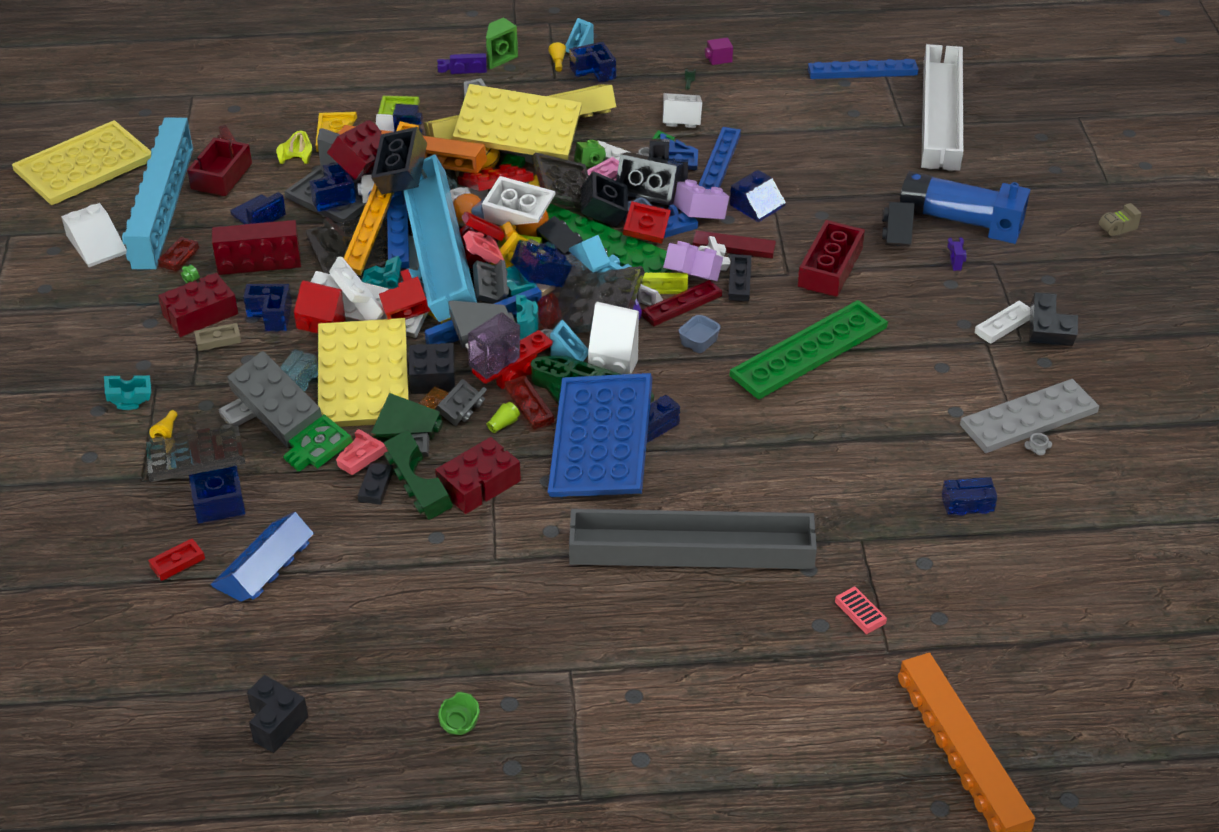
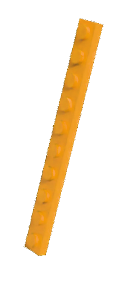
[344,121,419,276]

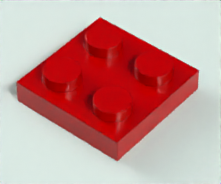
[623,201,671,244]

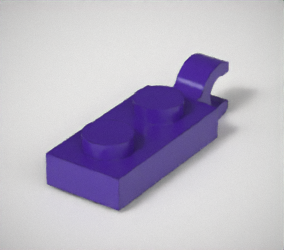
[437,53,487,74]

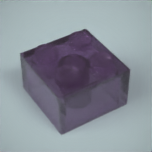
[468,312,520,379]

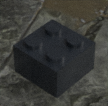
[581,171,628,228]
[409,343,455,394]

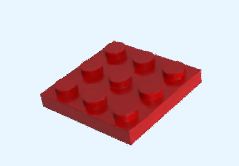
[457,164,534,191]

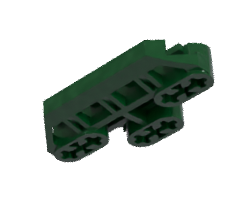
[531,356,654,416]

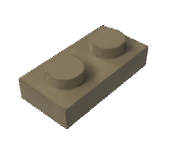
[194,323,242,351]

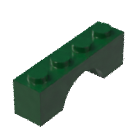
[384,430,454,520]

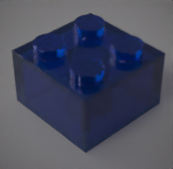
[510,239,572,287]
[188,462,246,524]

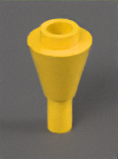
[548,42,566,72]
[149,410,178,444]

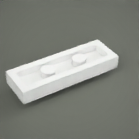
[975,301,1030,344]

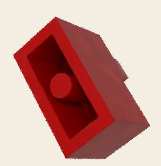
[379,269,430,320]

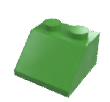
[486,17,518,70]

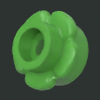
[181,264,200,283]

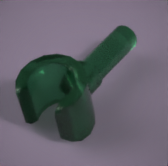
[685,68,696,90]

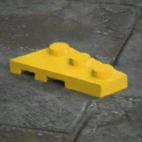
[315,112,357,152]

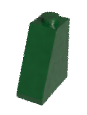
[371,393,443,442]

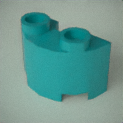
[362,256,402,289]
[506,264,538,299]
[516,295,539,340]
[104,375,151,410]

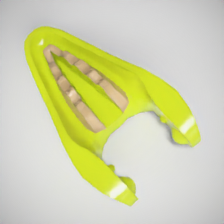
[276,131,312,164]

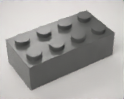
[227,351,322,448]

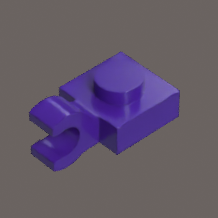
[947,238,966,271]

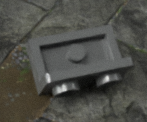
[473,260,509,304]
[435,379,487,427]

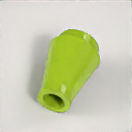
[486,402,520,433]

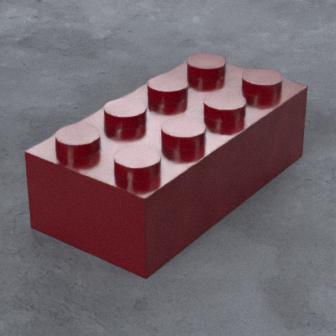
[212,220,301,275]
[798,220,865,297]

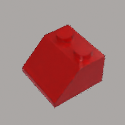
[294,280,346,334]

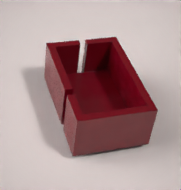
[327,120,382,180]
[187,137,252,196]
[158,272,238,337]
[435,437,521,514]

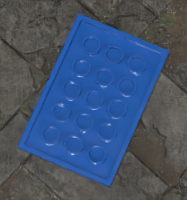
[548,373,653,497]

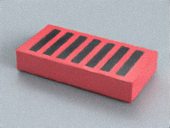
[835,586,887,635]

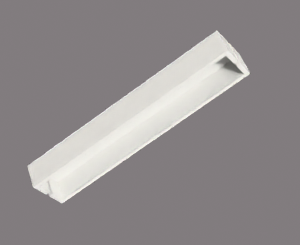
[921,44,963,171]

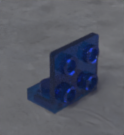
[230,192,286,224]

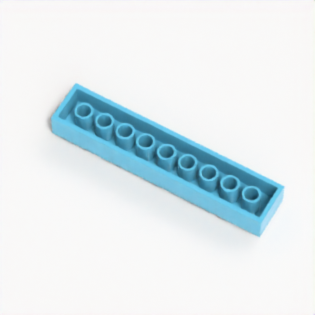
[122,117,193,269]

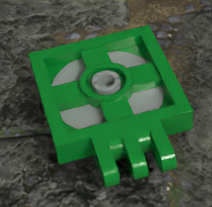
[283,414,353,471]

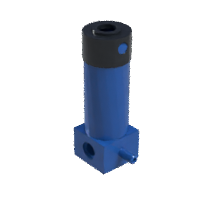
[900,171,1030,244]

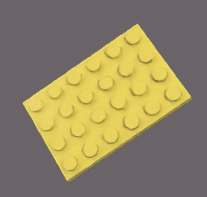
[452,84,582,161]
[12,120,151,205]
[318,318,409,427]

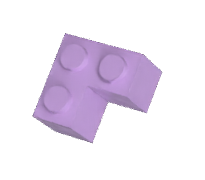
[673,180,729,219]
[663,241,723,281]

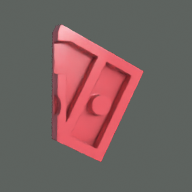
[463,231,504,264]
[336,429,387,475]

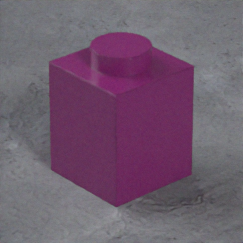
[705,37,733,65]

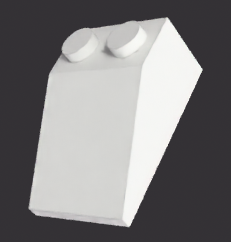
[663,93,702,128]
[482,176,555,226]
[61,203,127,267]
[588,302,639,374]

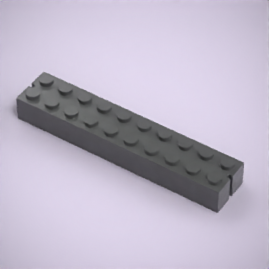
[569,509,817,569]

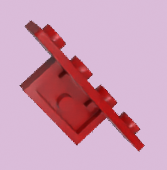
[472,330,553,390]

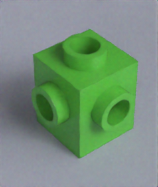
[574,140,606,169]

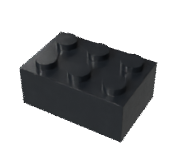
[371,127,427,195]
[616,152,683,205]

